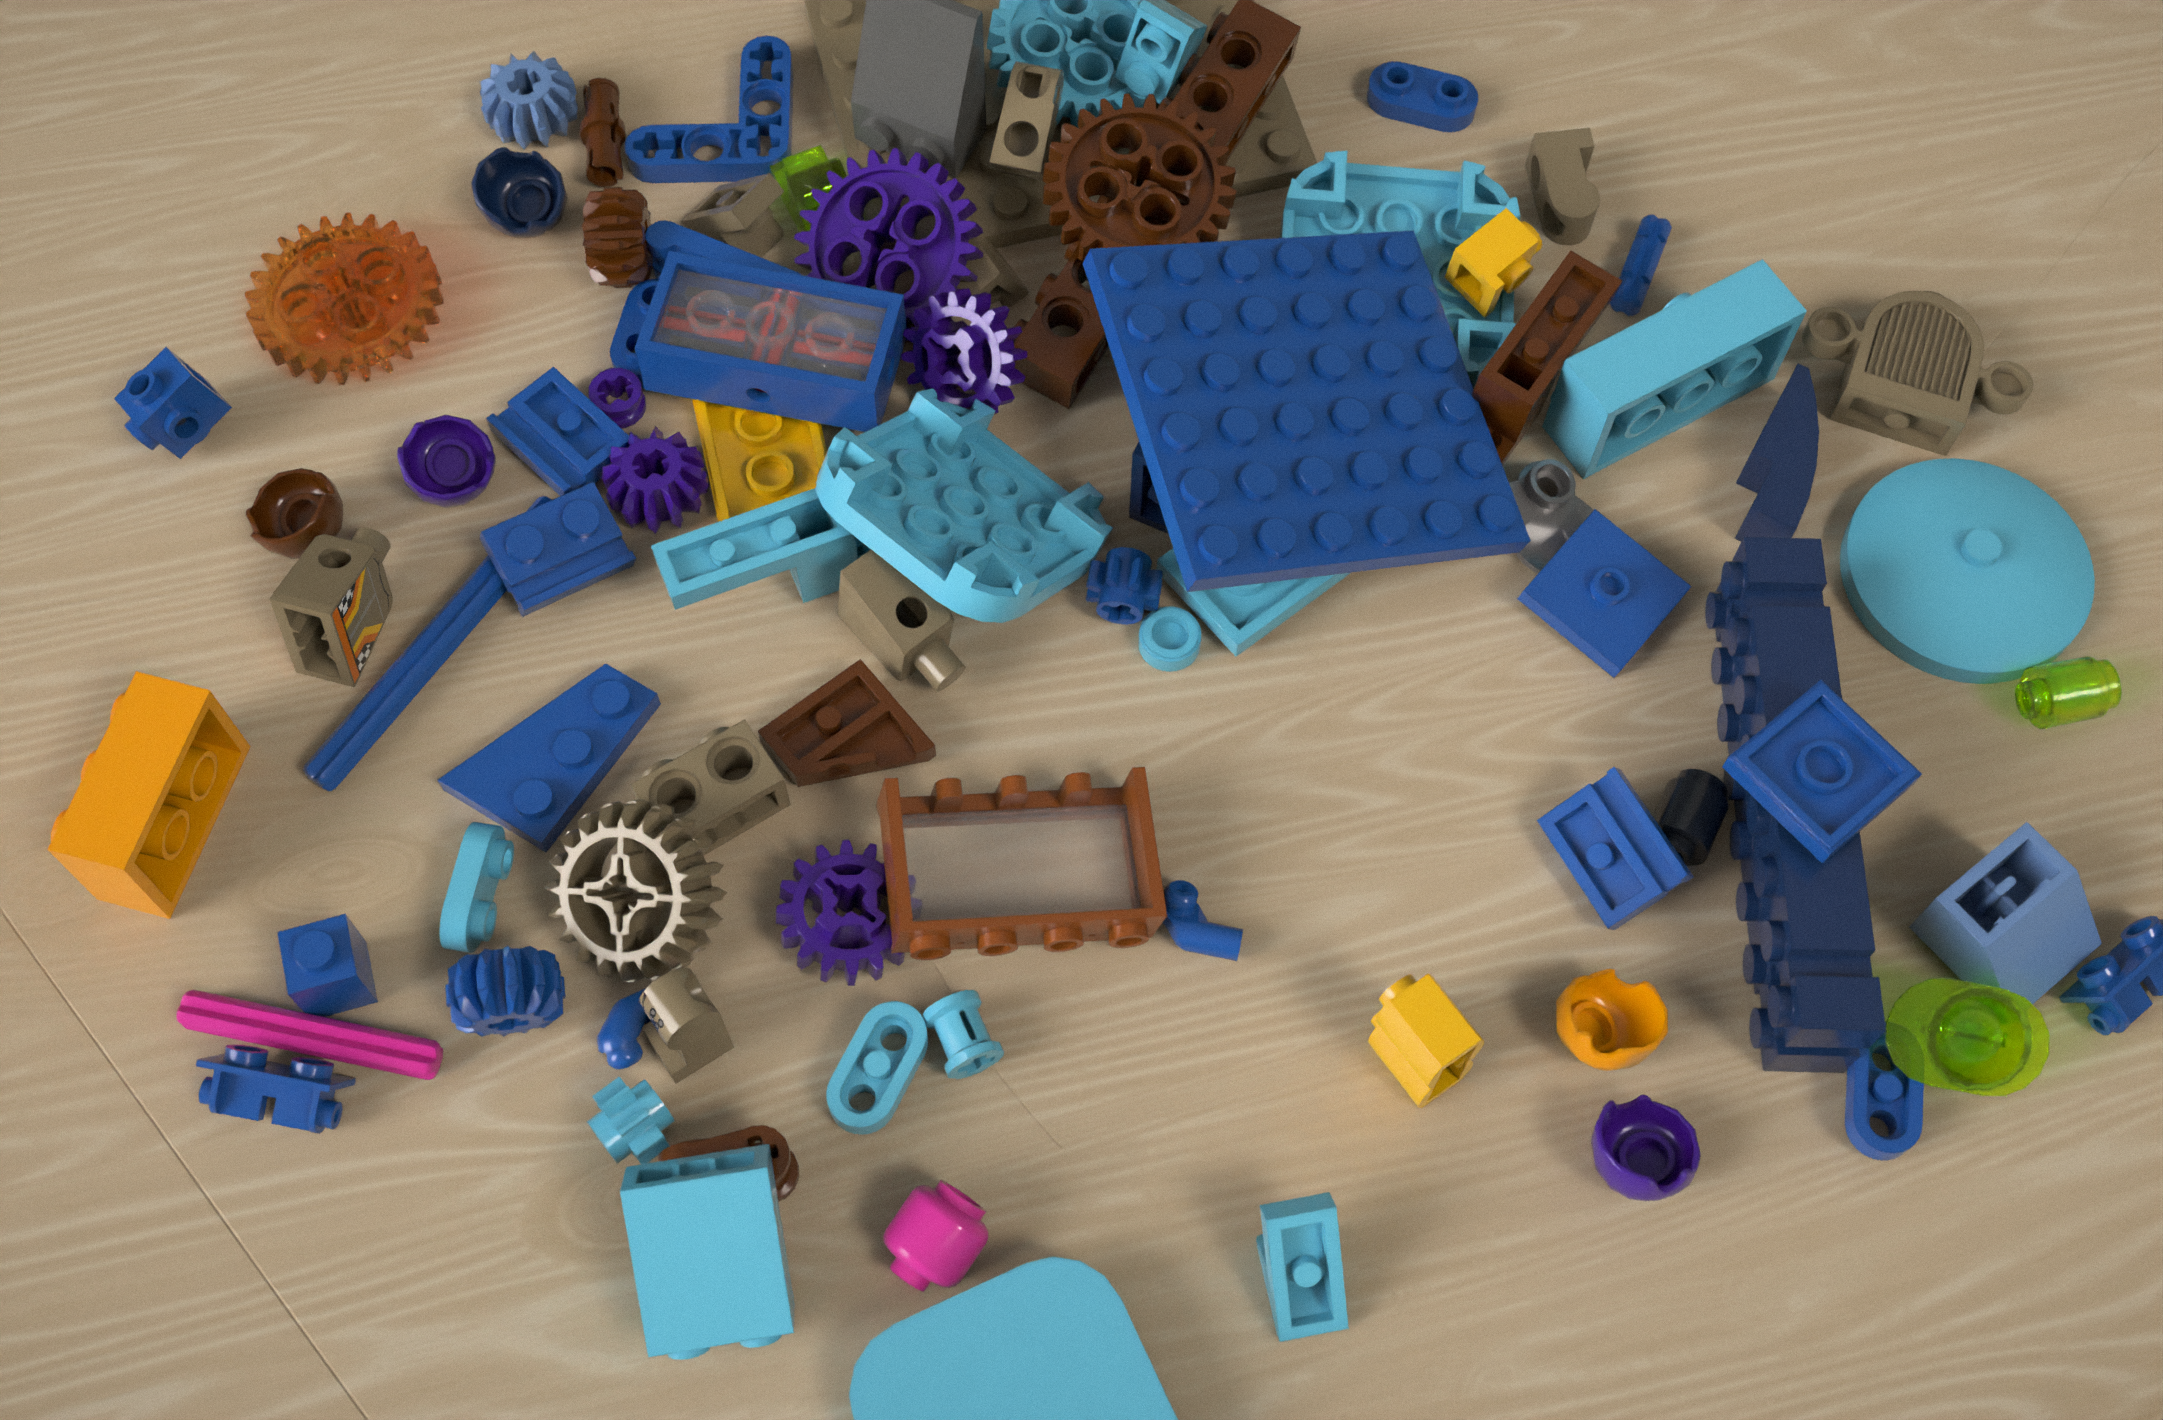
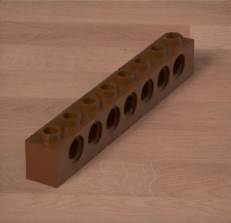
[1013,0,1301,409]

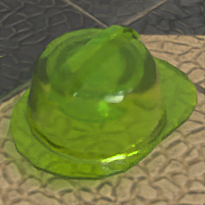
[1885,978,2050,1096]

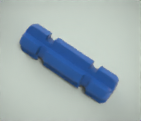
[1610,214,1672,316]

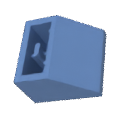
[1909,822,2102,1026]

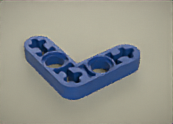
[624,36,794,183]

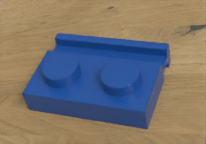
[486,367,630,496]
[480,482,636,617]
[1537,766,1694,930]

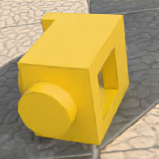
[1444,208,1542,318]

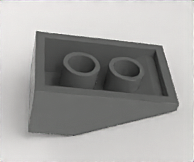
[851,0,987,178]

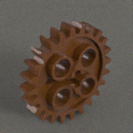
[1043,94,1236,261]

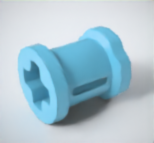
[922,990,1004,1079]

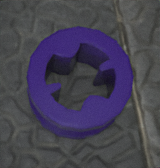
[588,368,646,429]

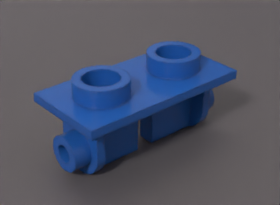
[2059,916,2163,1036]
[196,1045,356,1134]

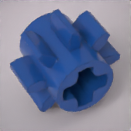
[1086,547,1163,625]

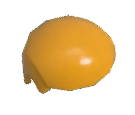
[1556,968,1668,1071]

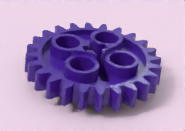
[794,148,983,341]

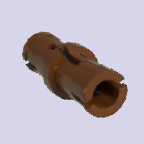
[580,78,626,187]

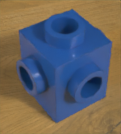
[114,347,232,459]

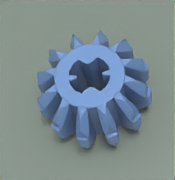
[480,51,578,150]

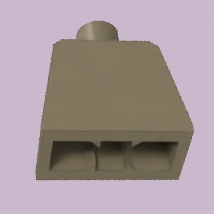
[837,549,966,692]

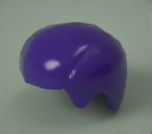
[397,415,496,508]
[1591,1094,1701,1201]

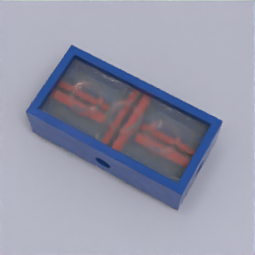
[634,251,906,432]

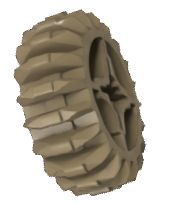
[545,799,727,982]

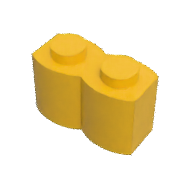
[1368,973,1485,1108]

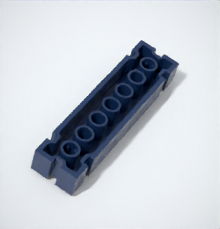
[1705,537,1886,1073]

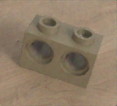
[630,719,791,855]

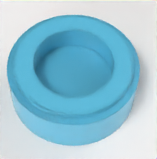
[1138,606,1201,672]

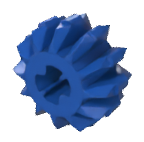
[445,946,566,1037]

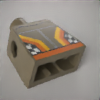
[270,527,393,687]

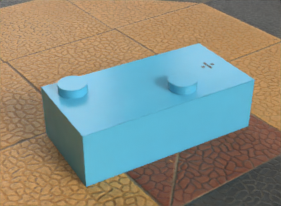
[1542,259,1807,479]

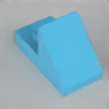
[1256,1192,1349,1342]

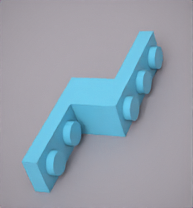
[651,488,871,610]

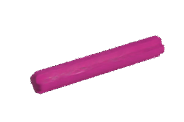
[176,989,443,1080]

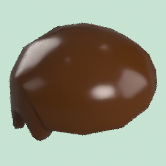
[245,468,343,559]

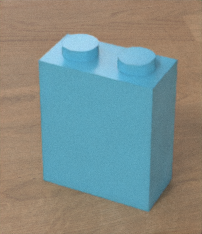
[620,1144,795,1360]

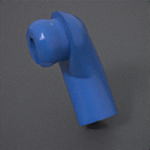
[1163,880,1243,961]
[597,987,651,1070]

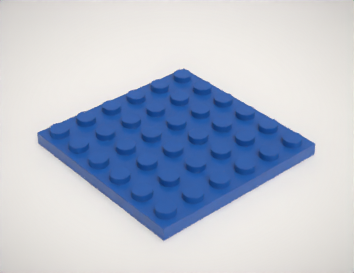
[1083,230,1531,592]

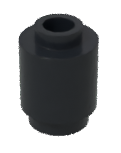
[1652,769,1729,866]

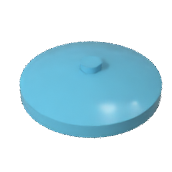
[1840,458,2095,684]

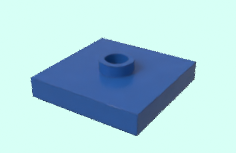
[1517,509,1692,678]
[1722,680,1922,864]

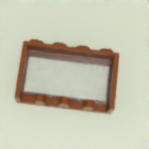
[876,767,1167,960]

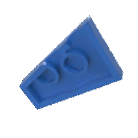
[438,664,661,853]

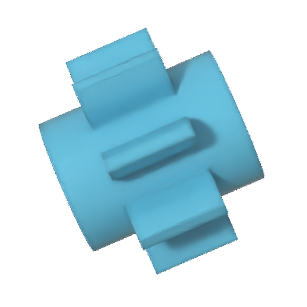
[587,1076,675,1164]

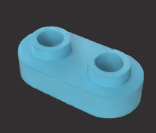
[439,822,514,953]
[826,1001,928,1135]

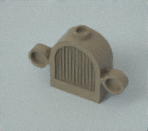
[1802,291,2033,456]

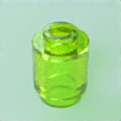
[2015,656,2122,729]

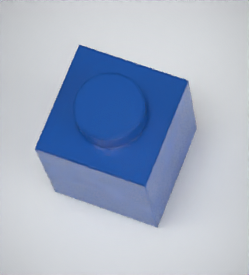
[277,914,378,1017]

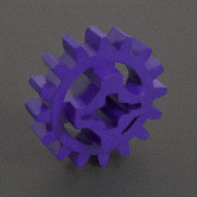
[901,288,1027,415]
[776,840,922,986]

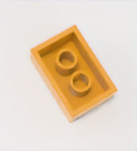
[47,671,251,919]

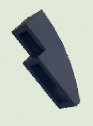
[1734,363,1819,542]

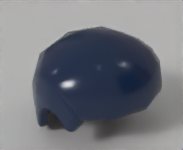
[471,147,568,238]

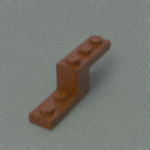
[1471,251,1622,466]

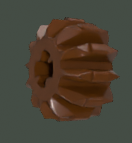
[582,187,653,288]

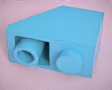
[1114,0,1208,104]

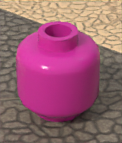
[884,1180,989,1292]

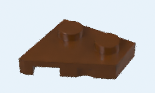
[758,659,936,787]

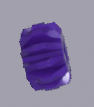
[602,426,709,534]

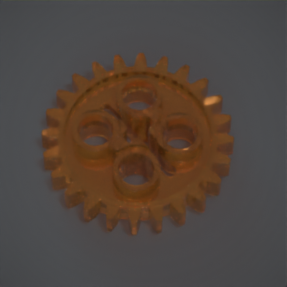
[245,212,444,385]

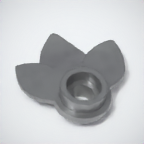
[1509,459,1593,573]

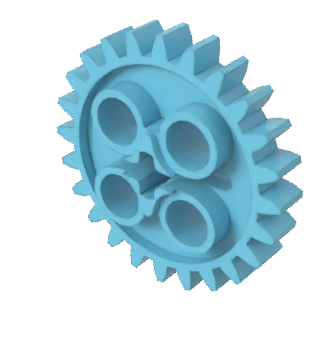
[986,0,1147,128]

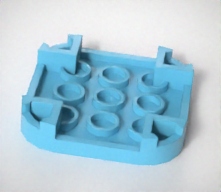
[1280,150,1521,389]
[815,388,1113,623]
[849,1257,1178,1420]

